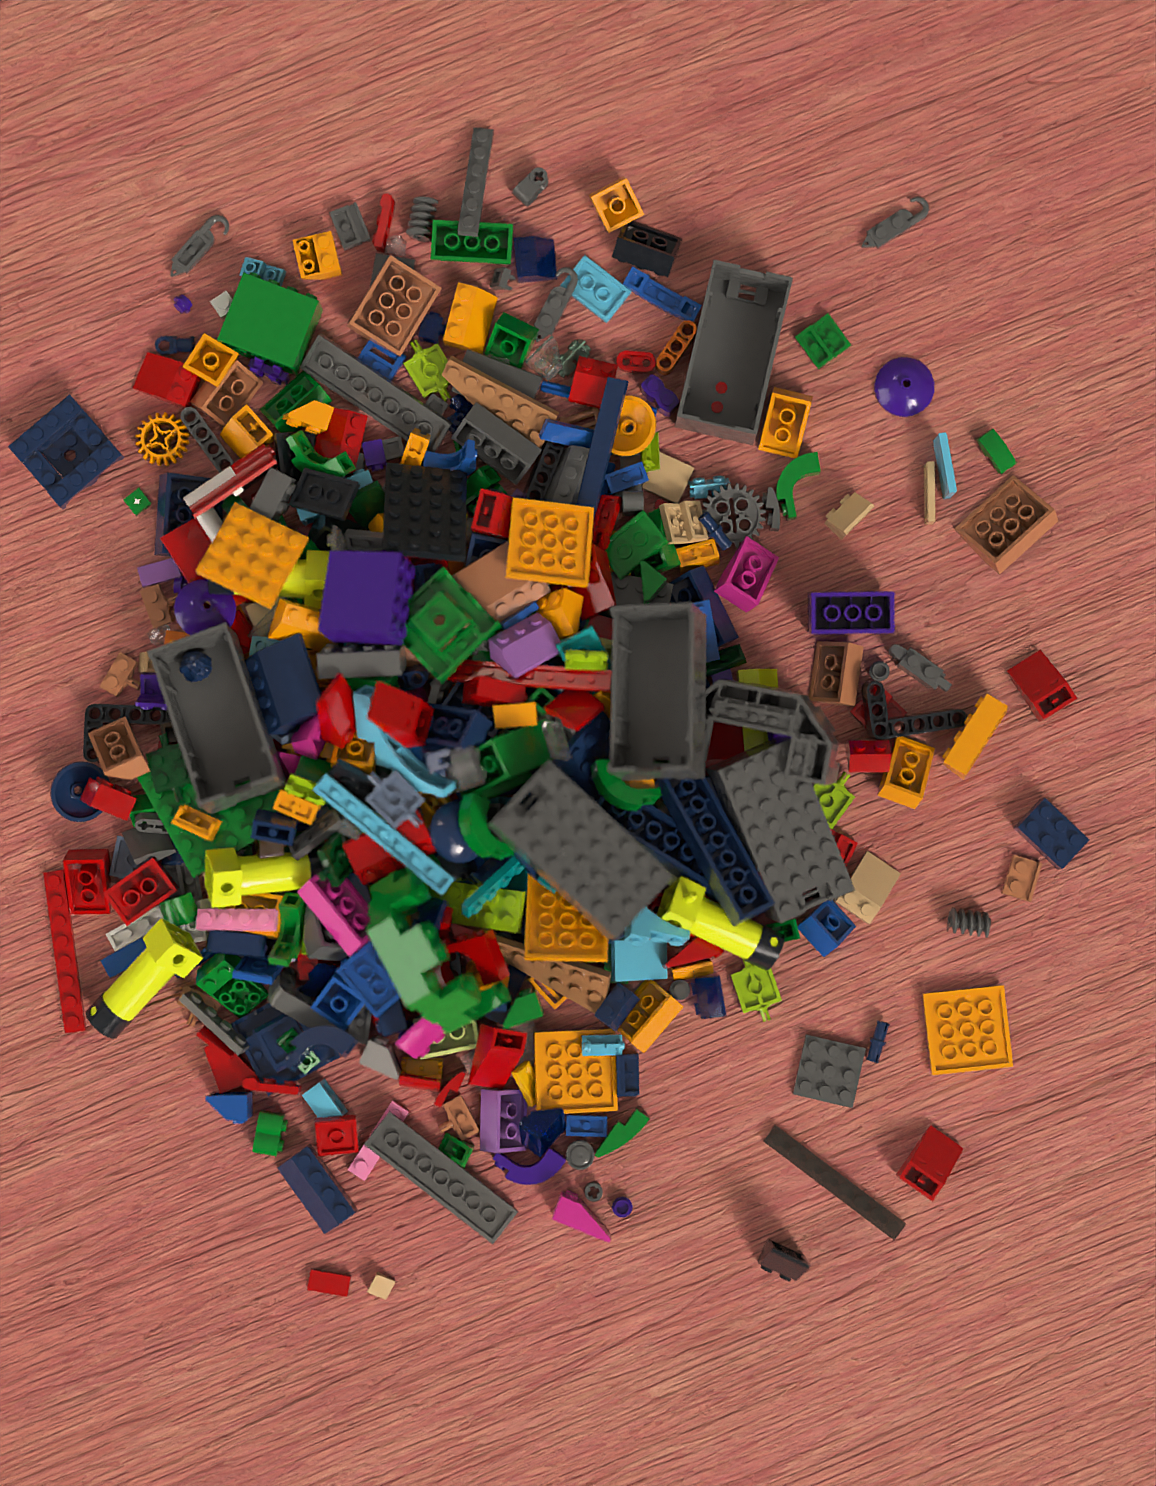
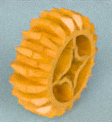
[135,412,190,467]

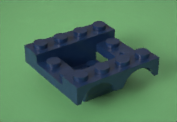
[8,394,125,510]
[231,984,342,1096]

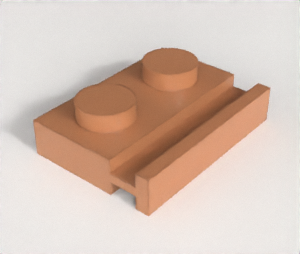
[1002,855,1042,902]

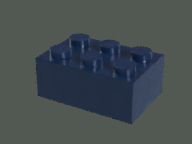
[1013,798,1090,870]

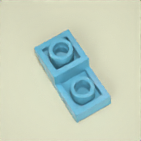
[239,257,286,286]

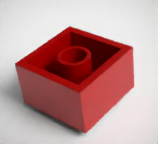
[80,776,137,821]

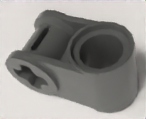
[512,167,549,207]

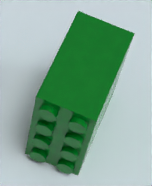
[217,272,323,376]
[448,719,561,797]

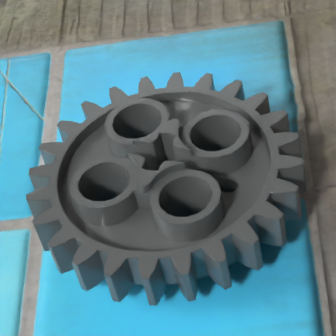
[702,482,766,548]

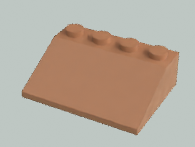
[347,255,442,357]
[954,475,1058,575]
[451,540,551,622]

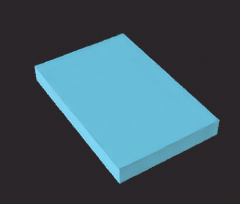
[560,255,632,323]
[933,432,957,499]
[611,939,668,982]

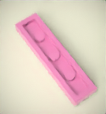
[196,909,278,931]
[348,1100,409,1181]

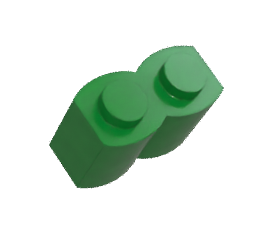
[158,892,198,926]
[252,1110,288,1156]

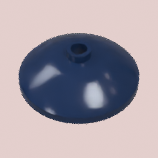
[50,761,110,822]
[430,801,479,863]

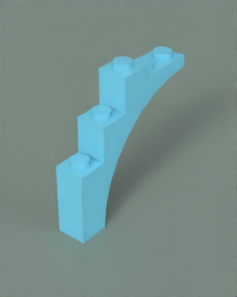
[353,685,456,797]
[624,907,690,946]

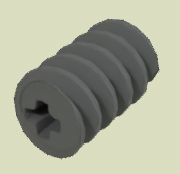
[406,197,438,242]
[947,907,991,938]

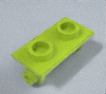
[640,432,660,472]
[565,649,608,671]
[284,773,325,806]

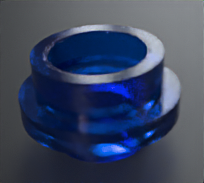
[449,394,468,412]

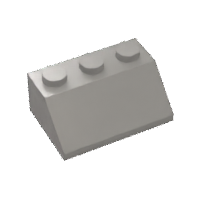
[359,1035,401,1080]

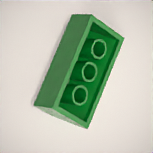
[431,220,514,265]

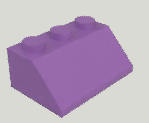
[489,612,561,678]
[480,1088,527,1153]

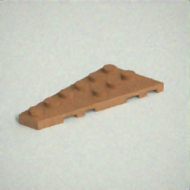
[442,356,559,463]
[495,935,611,1013]

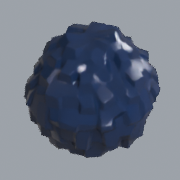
[179,651,212,682]

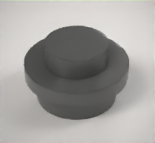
[869,661,890,681]
[670,980,690,1000]

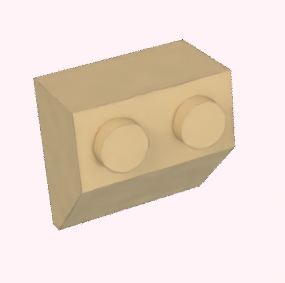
[824,492,874,540]

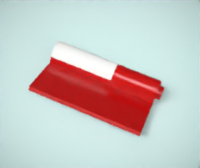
[183,443,277,518]
[160,507,249,609]

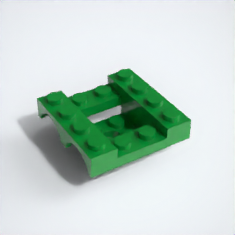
[403,567,501,684]

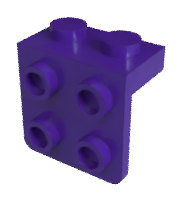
[135,672,168,710]

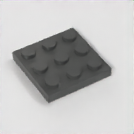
[792,1034,866,1108]

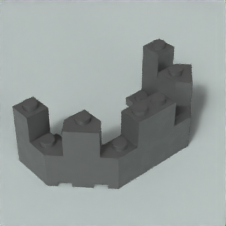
[705,679,840,786]

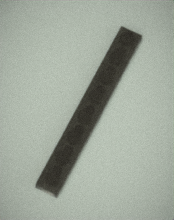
[763,1125,906,1240]

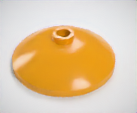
[611,396,656,456]

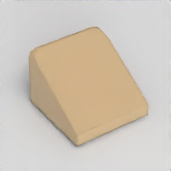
[138,652,156,673]
[367,1272,396,1300]

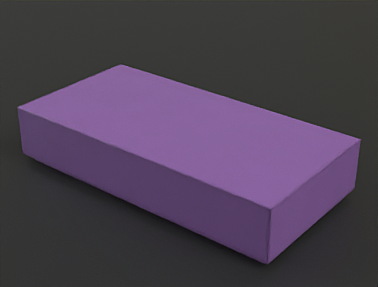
[137,558,182,588]

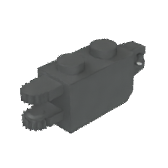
[888,644,952,692]

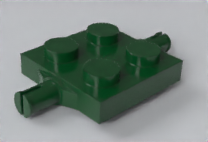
[146,734,192,802]
[317,829,354,887]

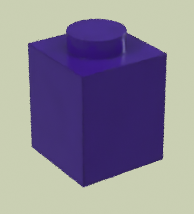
[362,439,387,471]

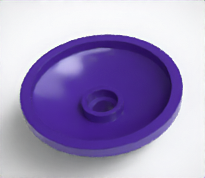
[874,357,935,417]
[174,579,236,635]

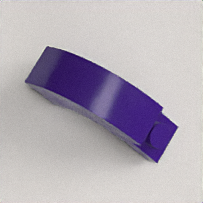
[493,1147,566,1185]

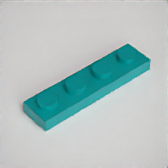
[462,856,524,918]

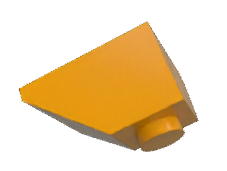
[183,333,239,388]

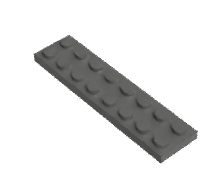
[300,334,453,453]
[364,1111,518,1244]

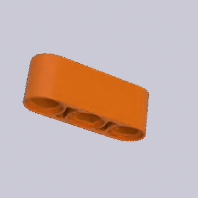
[656,320,697,375]

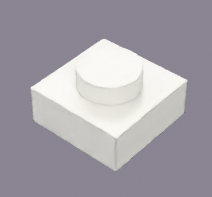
[210,291,233,319]

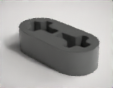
[135,812,168,834]

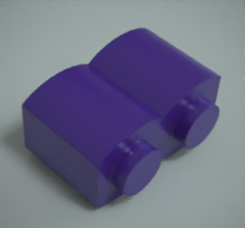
[640,374,679,417]

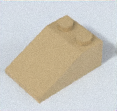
[834,851,901,924]

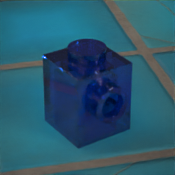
[418,312,447,345]

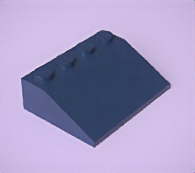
[154,472,224,557]
[245,633,322,735]

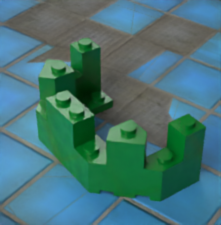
[367,853,512,1034]

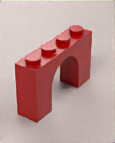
[432,928,510,987]

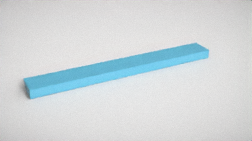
[313,773,455,895]

